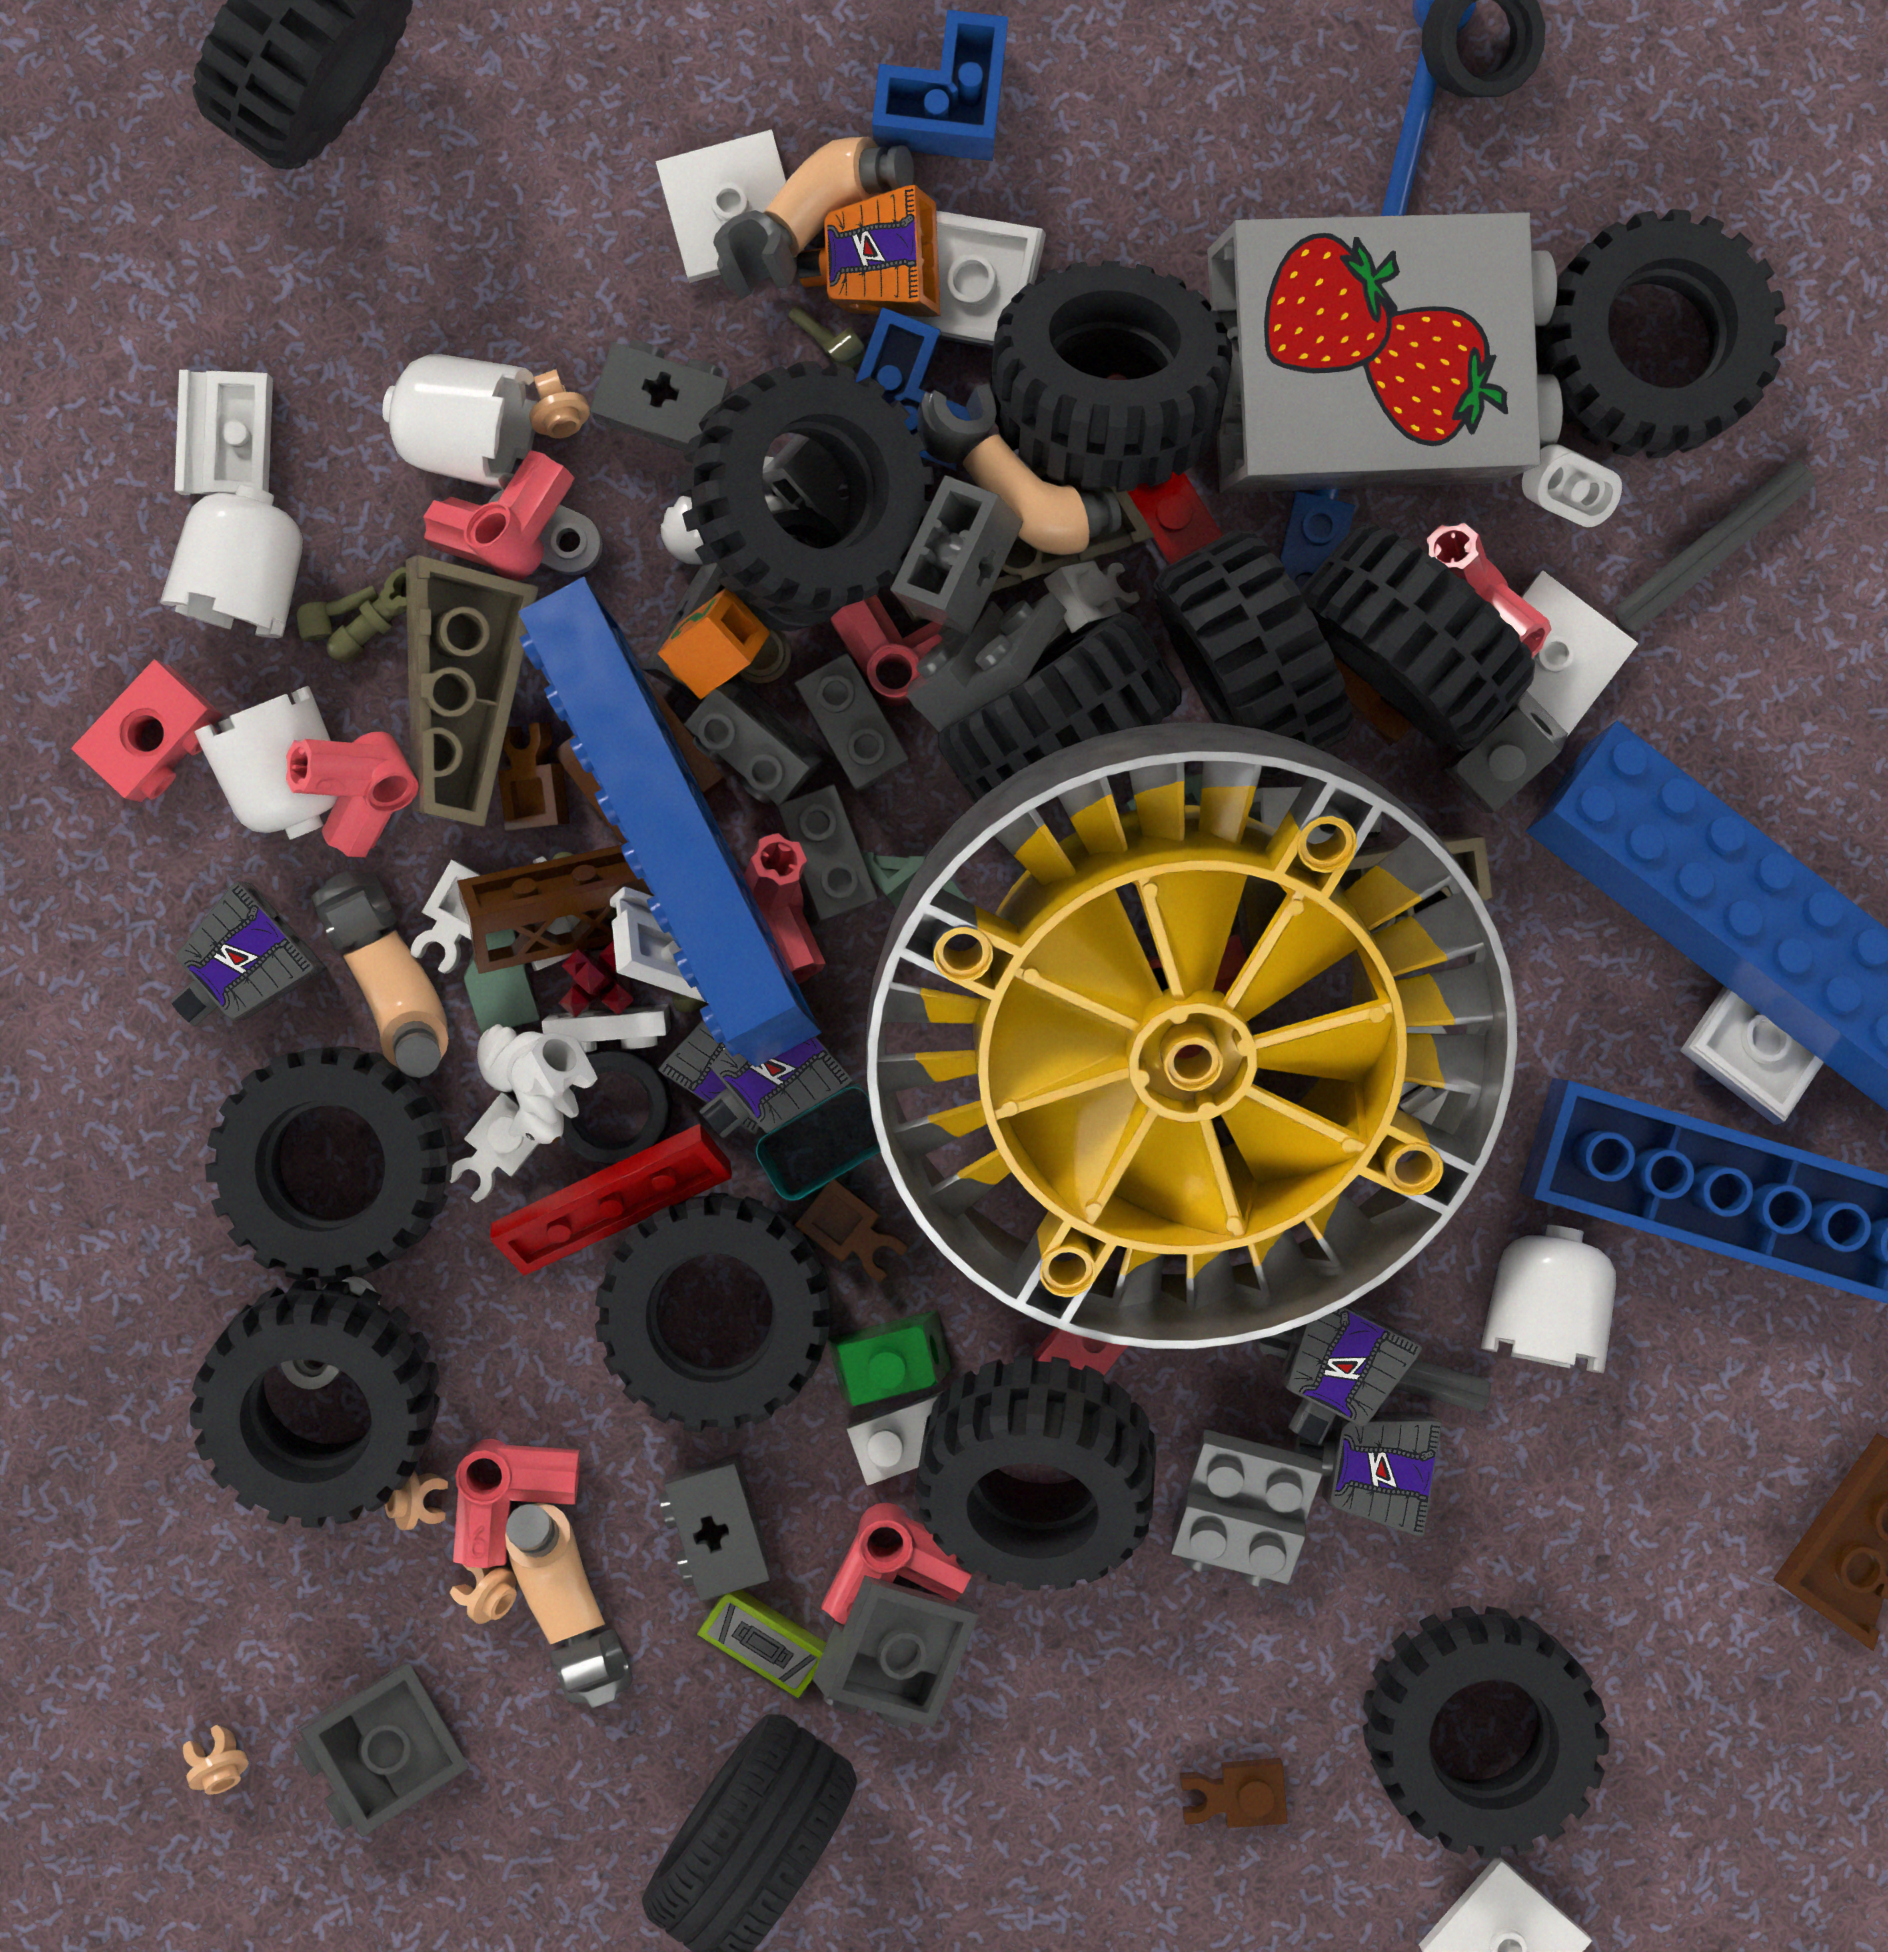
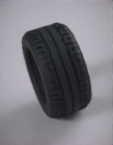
[642,1714,857,1952]

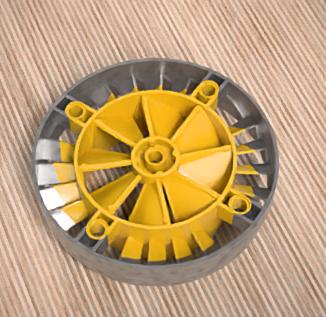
[866,723,1517,1349]

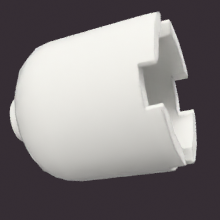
[382,354,537,490]
[160,485,303,639]
[194,686,339,840]
[1481,1225,1616,1373]

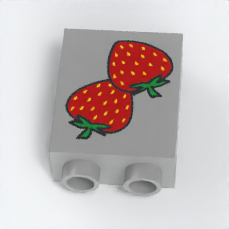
[1207,213,1563,494]

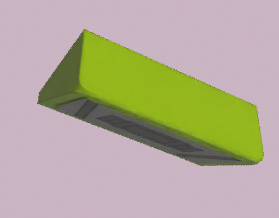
[697,1589,827,1698]

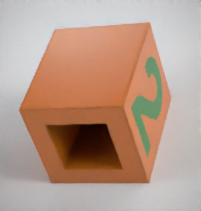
[657,588,771,700]

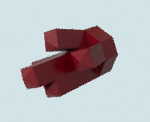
[559,940,634,1018]

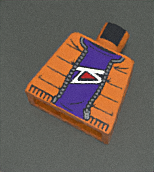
[797,185,941,317]

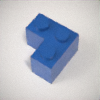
[872,10,1008,161]
[855,307,971,471]

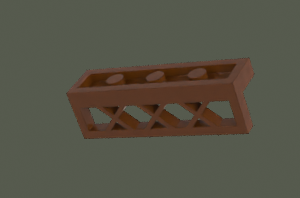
[457,844,654,974]

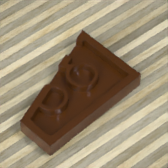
[1773,1433,1888,1652]

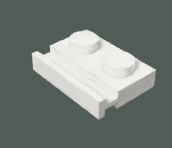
[175,370,273,495]
[610,886,708,1003]

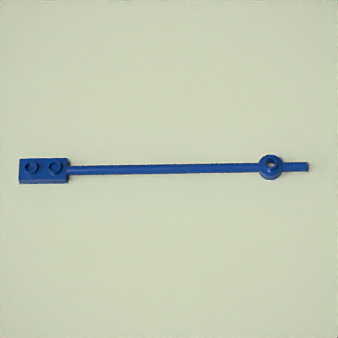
[1279,0,1476,590]

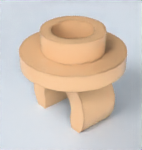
[529,369,590,438]
[385,1470,448,1530]
[450,1565,517,1624]
[183,1725,249,1795]

